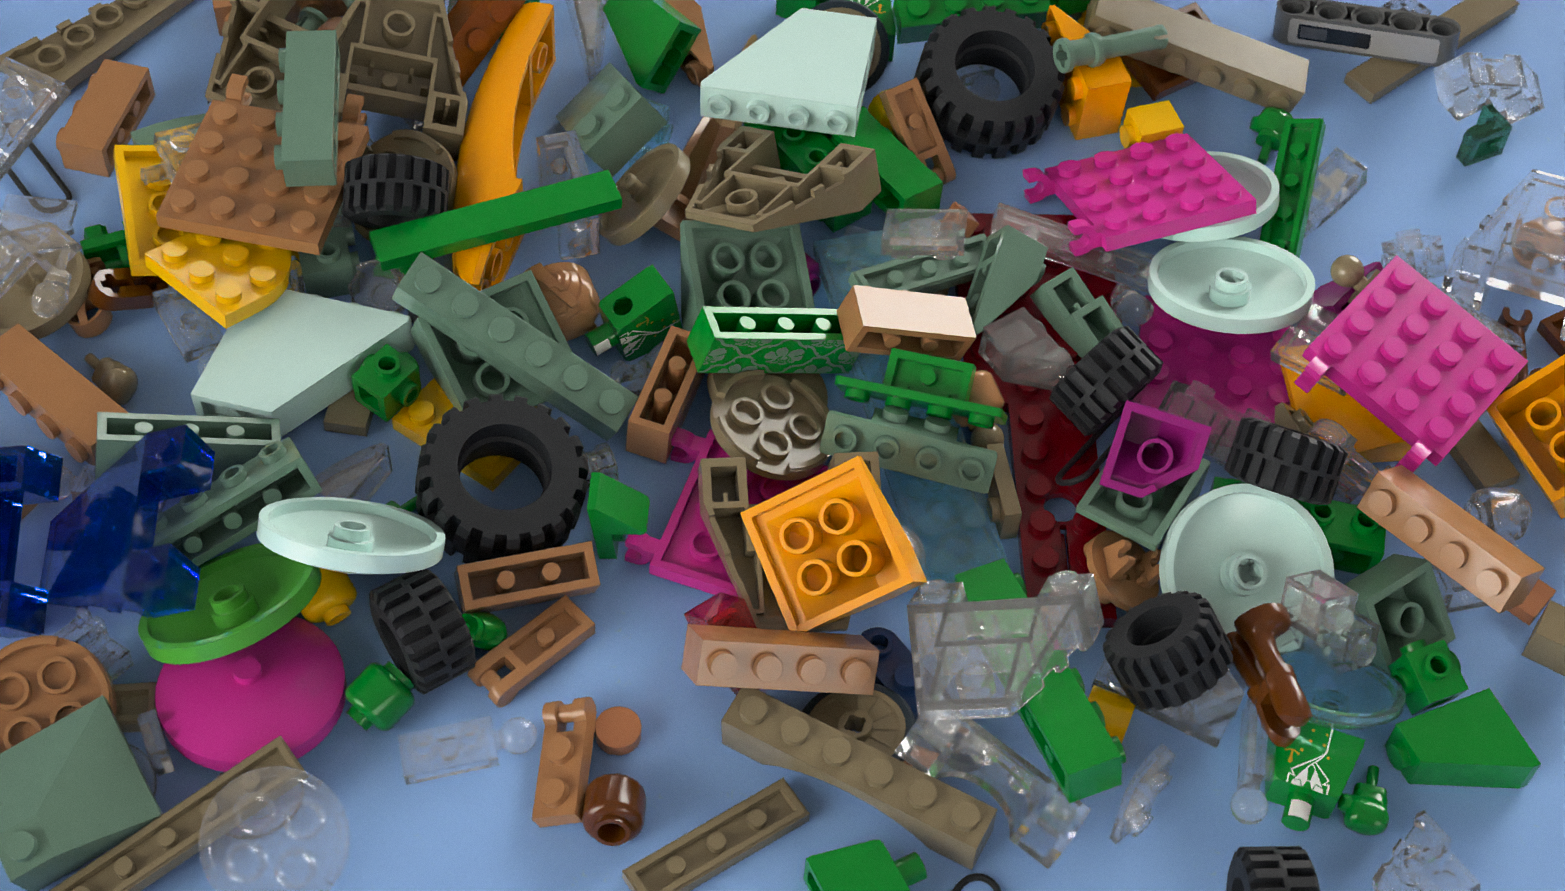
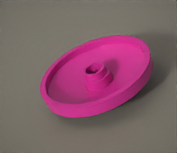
[155,616,347,772]

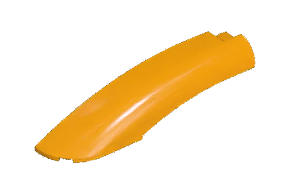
[452,2,556,291]

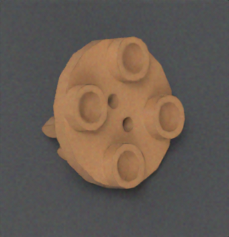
[1083,530,1161,611]

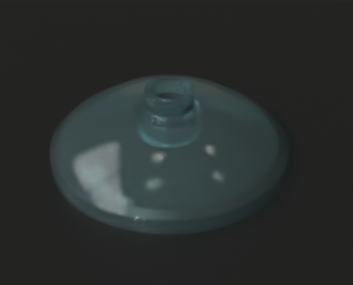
[1280,648,1406,731]

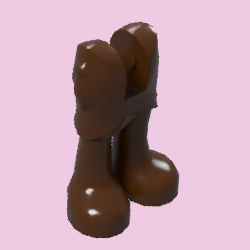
[1226,603,1313,748]

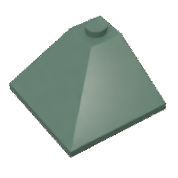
[680,220,815,332]
[410,270,573,411]
[0,695,163,891]

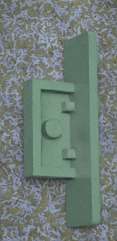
[819,406,998,494]

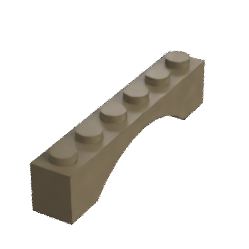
[721,688,997,870]

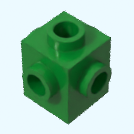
[351,343,422,422]
[1388,639,1469,715]

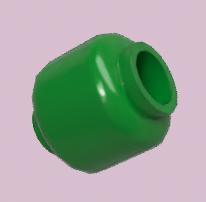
[345,661,415,731]

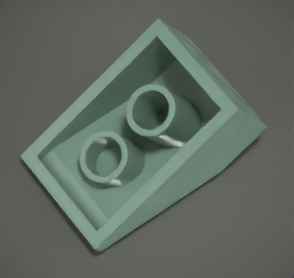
[555,62,667,177]
[1075,458,1211,552]

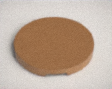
[0,635,116,754]

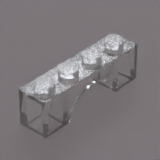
[894,694,1091,869]

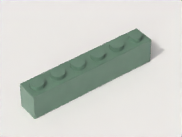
[391,252,639,441]

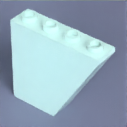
[700,8,877,137]
[190,289,416,437]

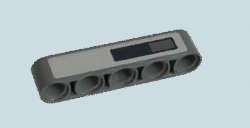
[1273,0,1461,67]

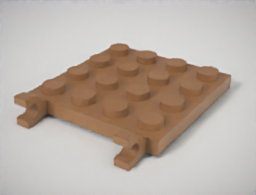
[156,73,370,255]

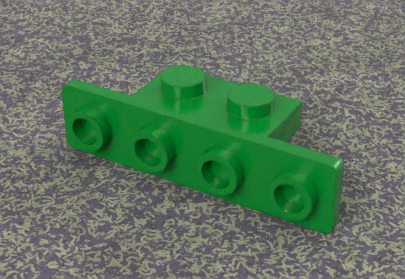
[834,348,1008,429]

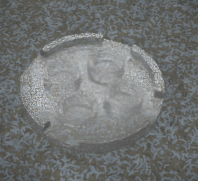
[199,765,350,891]

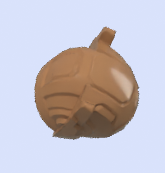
[523,262,600,341]

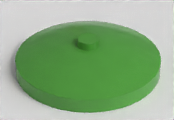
[138,543,321,665]

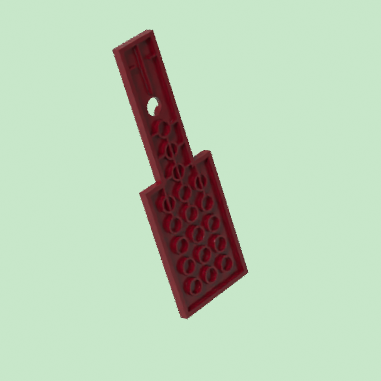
[955,213,1122,628]

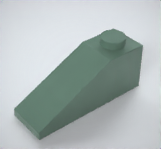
[966,225,1048,335]

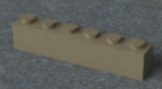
[1083,0,1309,113]

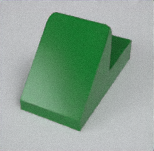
[587,472,650,559]

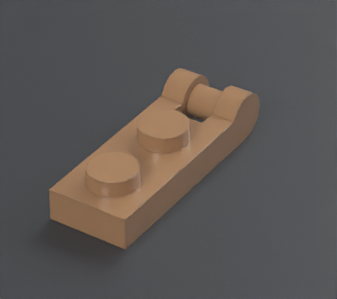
[878,77,956,184]
[468,595,595,708]
[532,696,597,828]

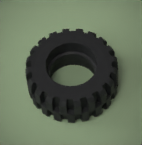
[914,6,1066,159]
[415,394,589,564]

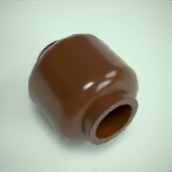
[582,773,646,846]

